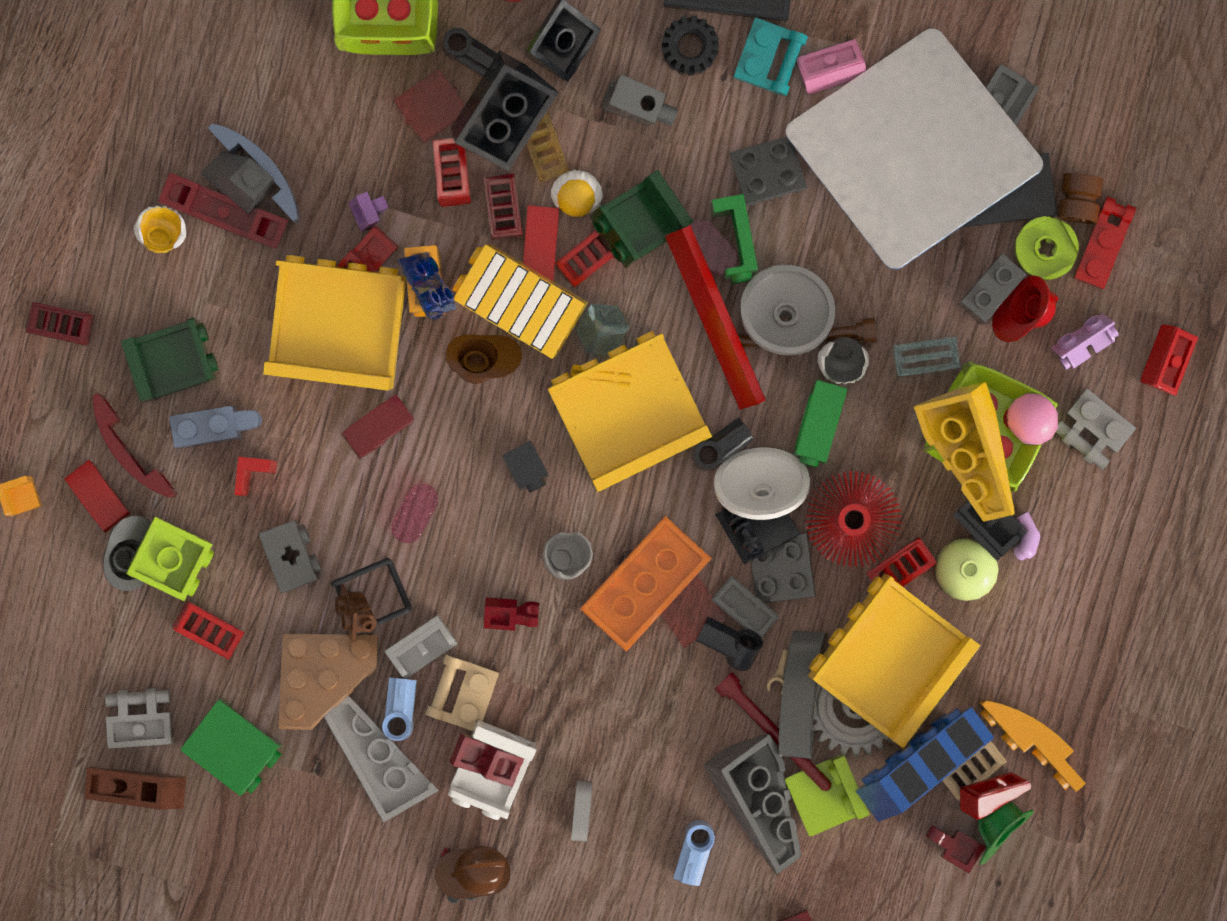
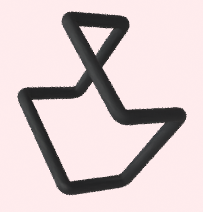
[331,558,412,635]

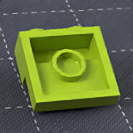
[126,516,214,601]

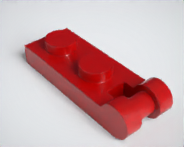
[1073,196,1136,290]

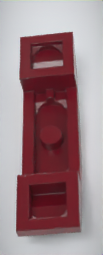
[158,173,288,250]
[92,393,178,498]

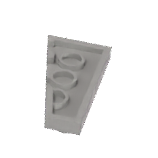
[324,696,439,822]

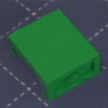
[710,194,758,284]
[180,698,282,797]

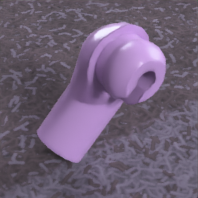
[1013,512,1040,560]

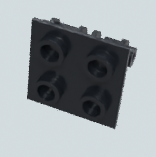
[715,504,800,565]

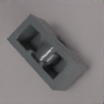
[957,253,1026,325]
[259,520,322,593]

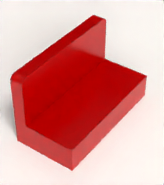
[235,457,277,496]

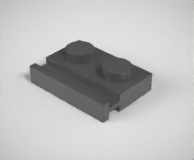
[986,64,1040,126]

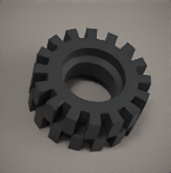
[662,15,719,76]

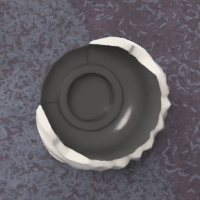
[818,337,869,385]

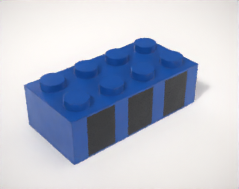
[856,707,994,822]

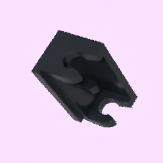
[953,500,1028,561]

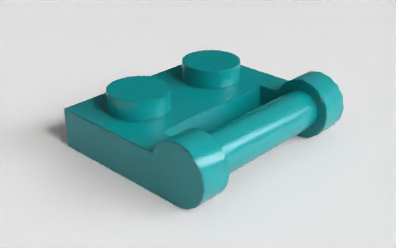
[733,18,808,96]

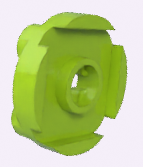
[1014,216,1079,280]

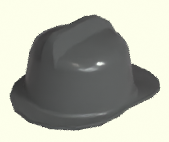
[103,516,151,591]

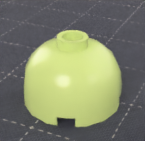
[935,538,999,601]

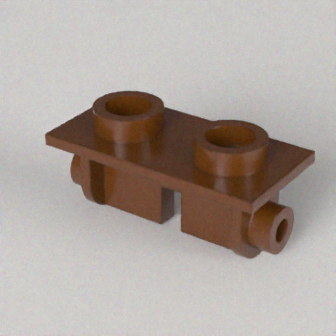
[335,584,377,642]

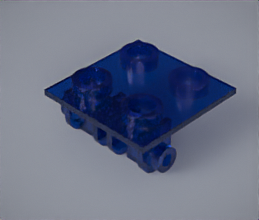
[398,252,457,321]

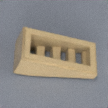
[942,741,1007,802]

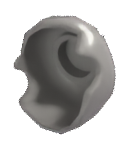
[542,531,593,580]

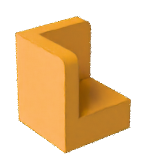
[0,476,42,516]

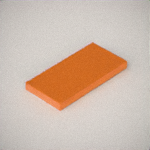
[580,516,712,652]

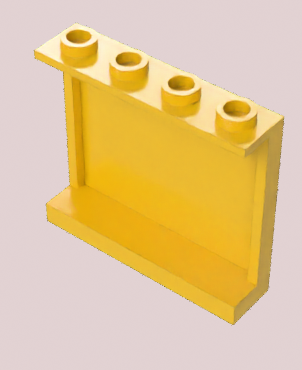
[263,255,406,391]
[808,574,980,748]

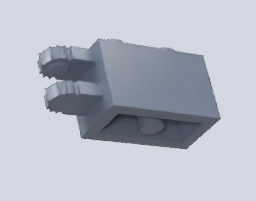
[169,406,263,449]

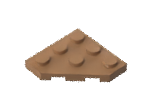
[278,634,378,730]

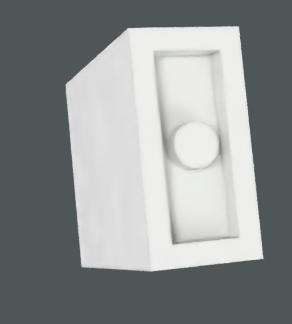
[448,720,537,820]

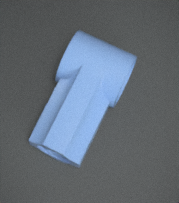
[382,678,417,741]
[673,820,715,886]

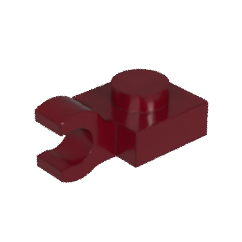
[484,597,540,631]
[926,825,985,874]

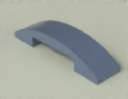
[208,123,301,224]

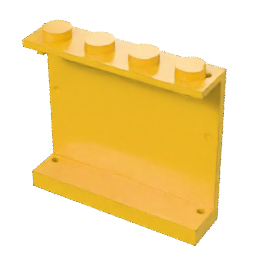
[547,331,712,492]

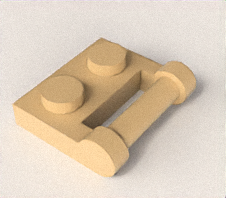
[425,654,500,731]

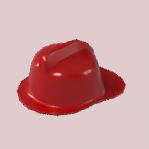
[992,275,1059,343]

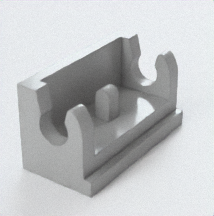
[384,615,458,679]

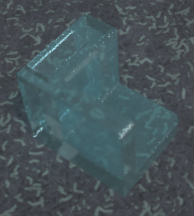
[576,304,629,354]

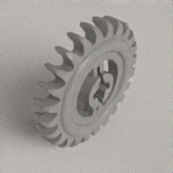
[813,684,893,757]

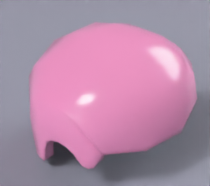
[1007,393,1058,445]

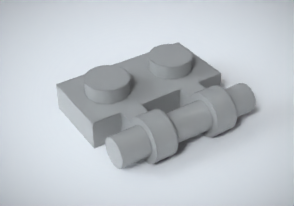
[1056,389,1136,470]
[105,688,173,749]

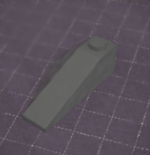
[703,733,801,874]

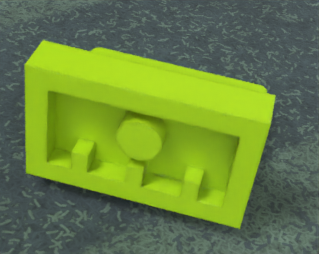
[785,754,870,836]

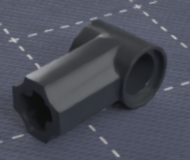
[443,28,498,77]
[692,417,754,471]
[696,617,763,671]

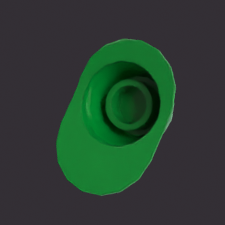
[978,801,1034,866]

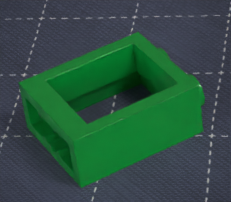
[792,380,848,468]

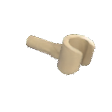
[767,649,789,695]

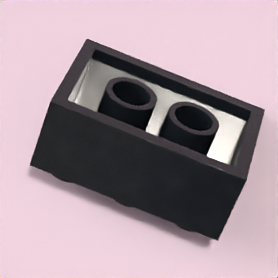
[450,50,558,171]

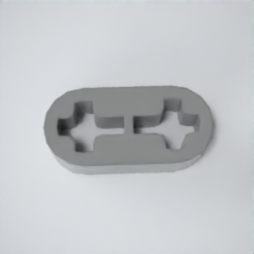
[571,780,593,842]

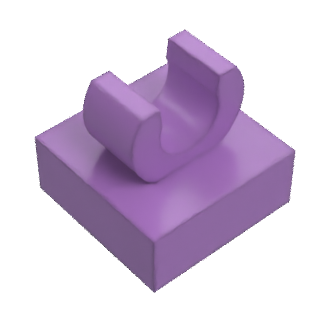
[348,192,389,232]

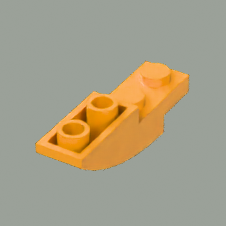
[979,699,1086,792]

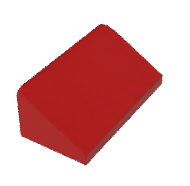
[1140,324,1198,396]

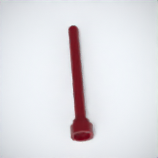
[714,672,832,791]

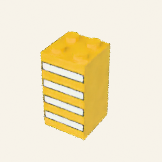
[452,244,589,359]

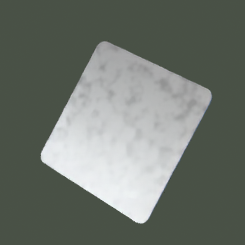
[786,29,1043,269]

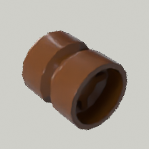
[1057,173,1104,224]

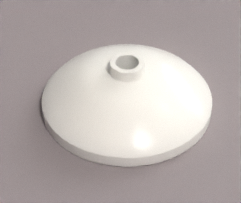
[714,447,810,520]

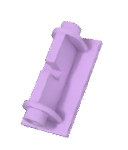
[1050,313,1119,370]

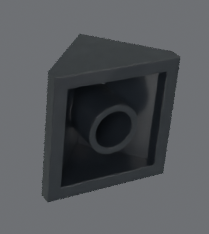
[526,0,601,82]

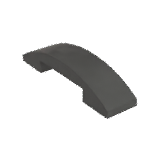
[779,631,826,759]

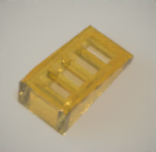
[526,110,569,183]

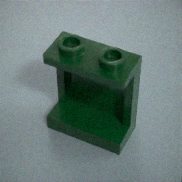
[590,170,693,268]
[121,317,219,403]

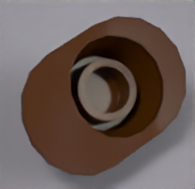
[445,334,522,384]
[435,846,511,899]

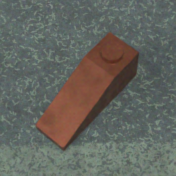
[84,767,186,810]

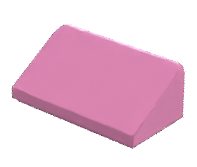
[796,39,866,94]

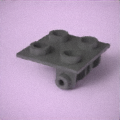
[729,136,807,206]
[751,533,816,603]

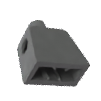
[600,74,678,126]

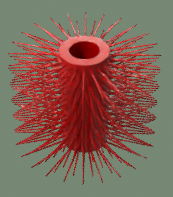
[805,471,903,567]

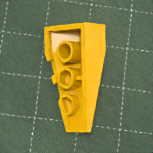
[914,382,1015,522]

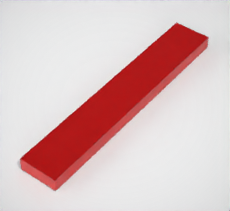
[665,225,766,410]

